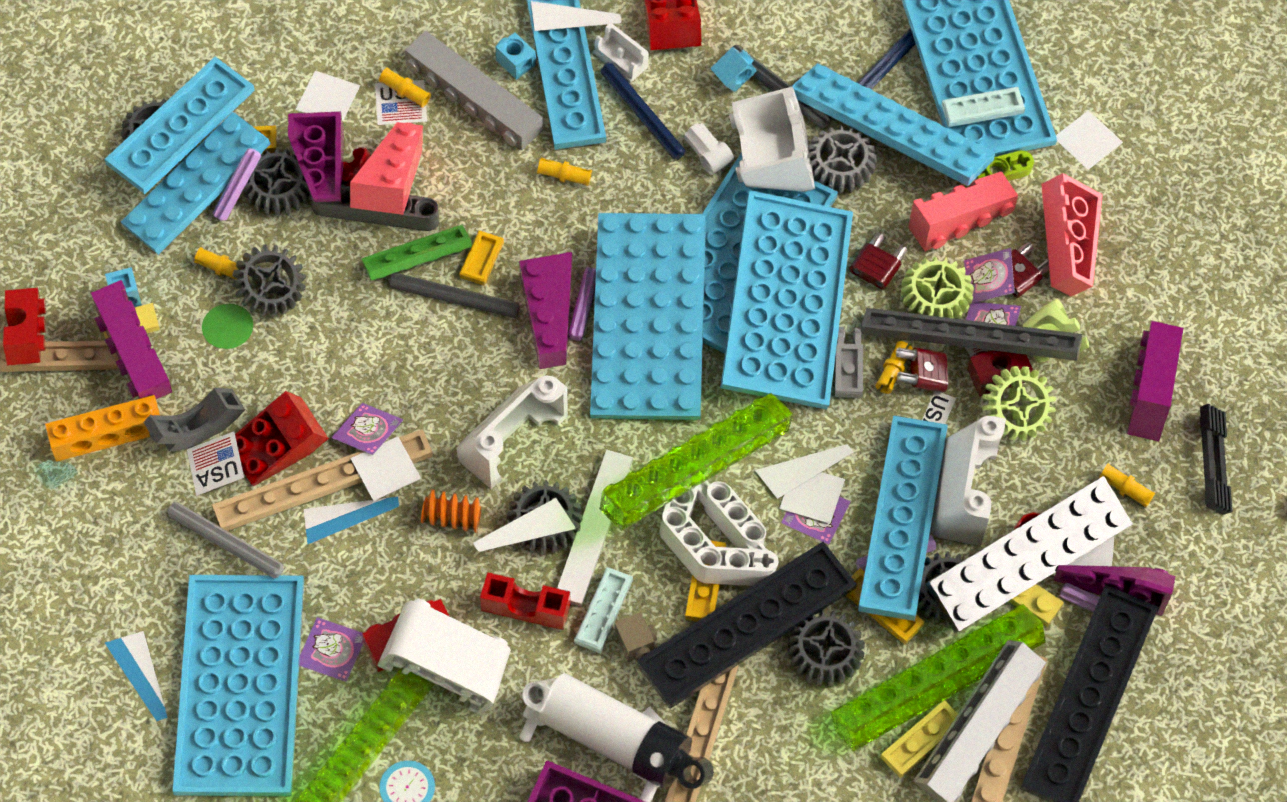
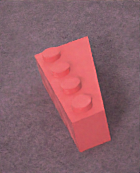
[350,122,423,215]
[908,171,1018,251]
[1041,173,1102,297]

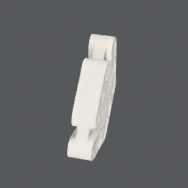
[659,463,778,586]

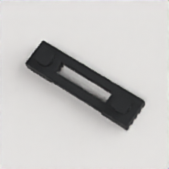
[1200,403,1233,515]

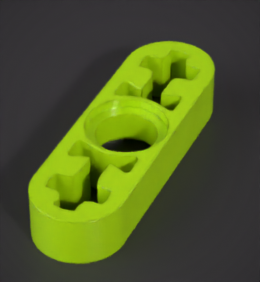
[961,150,1034,188]

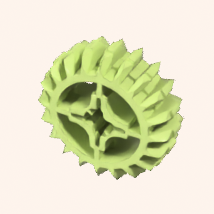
[901,255,974,319]
[982,366,1056,440]

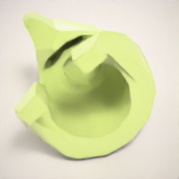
[1022,299,1089,363]

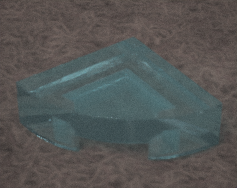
[39,460,78,489]

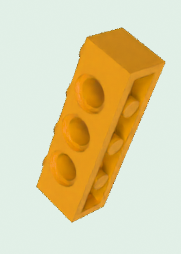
[45,395,160,462]

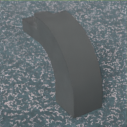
[144,388,246,451]

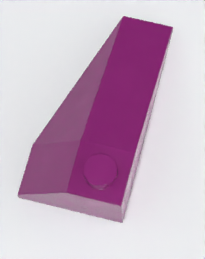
[288,111,344,202]
[1053,565,1176,616]

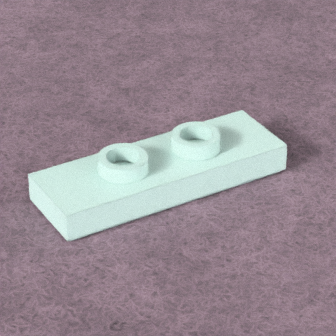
[941,87,1025,127]
[574,567,633,654]

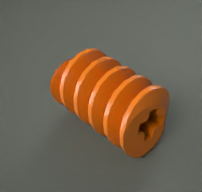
[421,489,481,533]

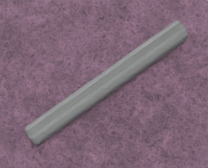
[167,502,284,578]

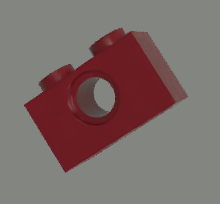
[967,350,1033,397]

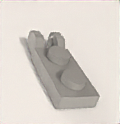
[835,327,863,398]

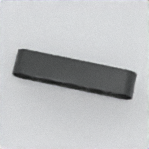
[309,185,439,231]

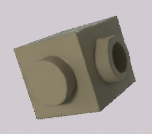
[614,612,657,662]

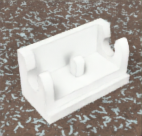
[593,22,649,83]

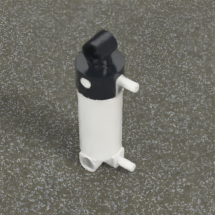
[519,673,714,802]

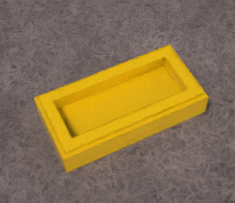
[459,230,504,286]

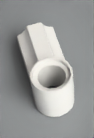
[684,123,734,175]

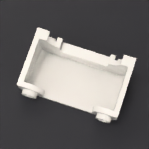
[729,87,815,192]
[457,376,568,489]
[930,416,1006,546]
[377,599,511,715]

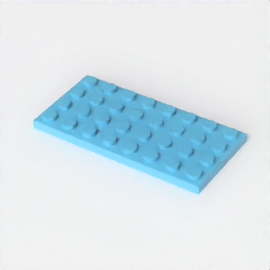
[902,0,1057,157]
[702,152,838,354]
[720,190,853,410]
[590,213,706,420]
[172,575,304,796]

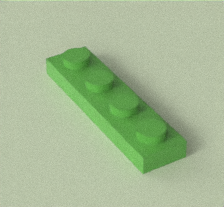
[361,225,472,281]

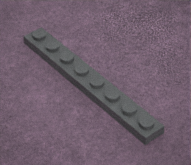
[861,308,1082,361]

